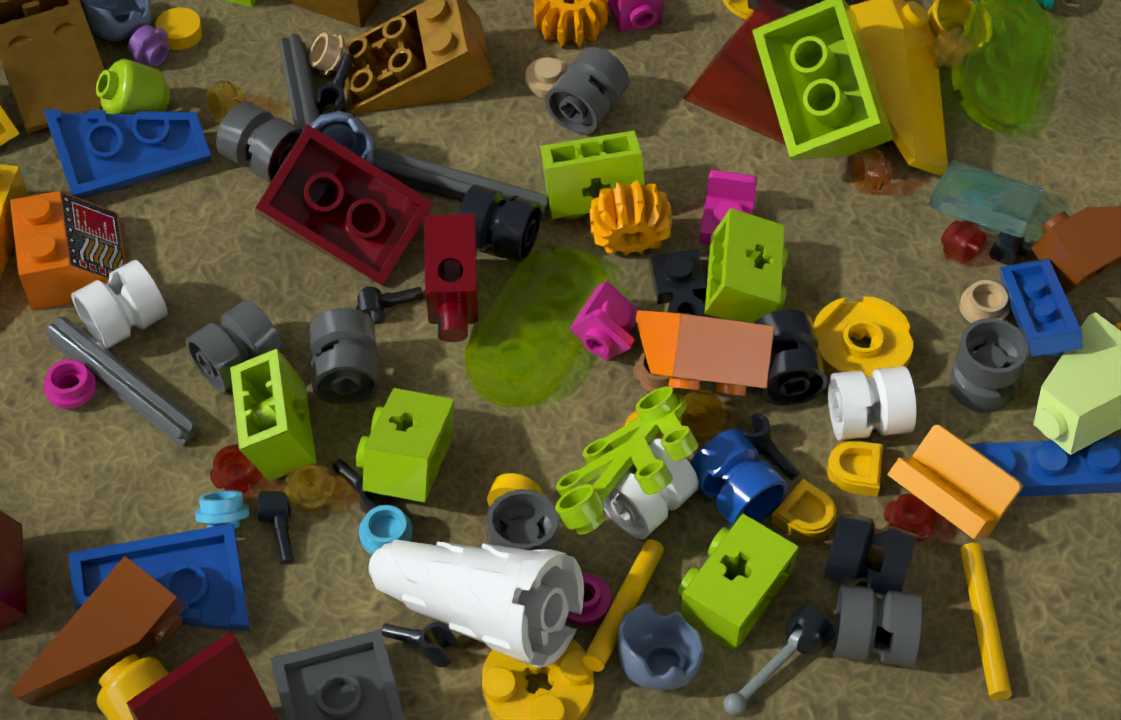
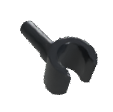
[317,54,354,115]
[989,227,1038,265]
[356,286,423,324]
[738,413,800,481]
[332,459,392,514]
[257,491,294,564]
[381,621,461,667]

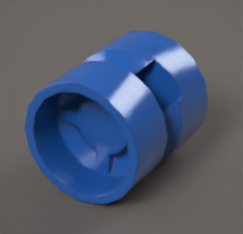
[690,429,789,526]

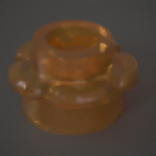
[852,148,892,195]

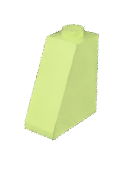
[1033,312,1121,455]

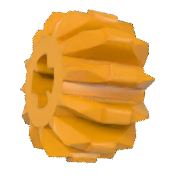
[534,0,608,48]
[589,180,672,256]

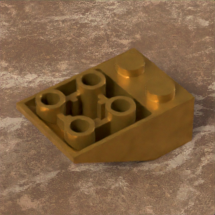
[0,0,105,134]
[345,0,495,114]

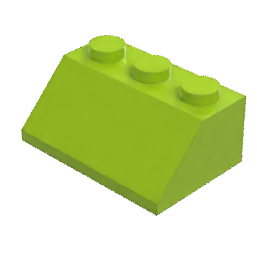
[752,0,894,160]

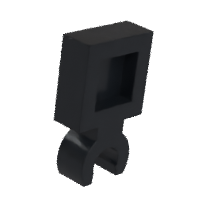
[649,249,707,317]

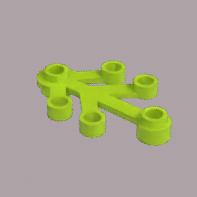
[555,386,699,535]

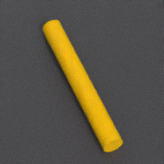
[583,539,664,672]
[960,543,1012,700]

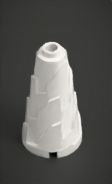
[369,539,584,668]

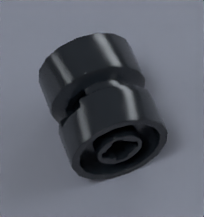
[459,184,542,263]
[754,309,828,406]
[824,510,918,597]

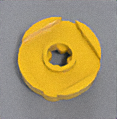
[814,296,913,378]
[482,639,594,720]

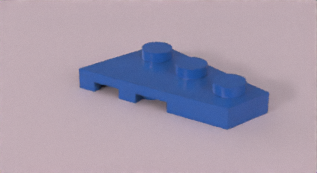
[43,109,212,199]
[68,523,251,632]

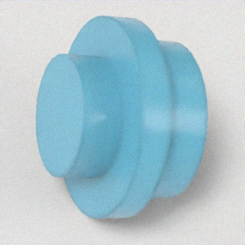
[195,491,250,529]
[359,505,413,555]

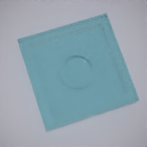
[928,159,1044,238]

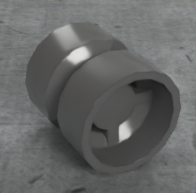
[546,47,629,135]
[216,101,303,183]
[185,300,283,393]
[309,308,379,404]
[949,318,1029,413]
[487,489,559,551]
[833,585,922,667]

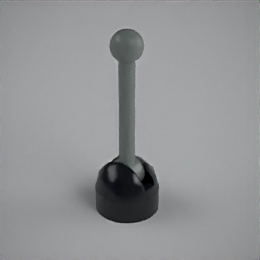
[723,604,835,716]

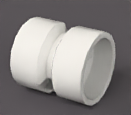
[71,260,168,349]
[828,366,916,441]
[603,439,699,539]

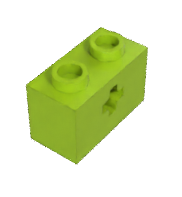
[540,130,645,219]
[705,208,788,323]
[230,349,317,482]
[356,388,454,502]
[678,513,799,652]

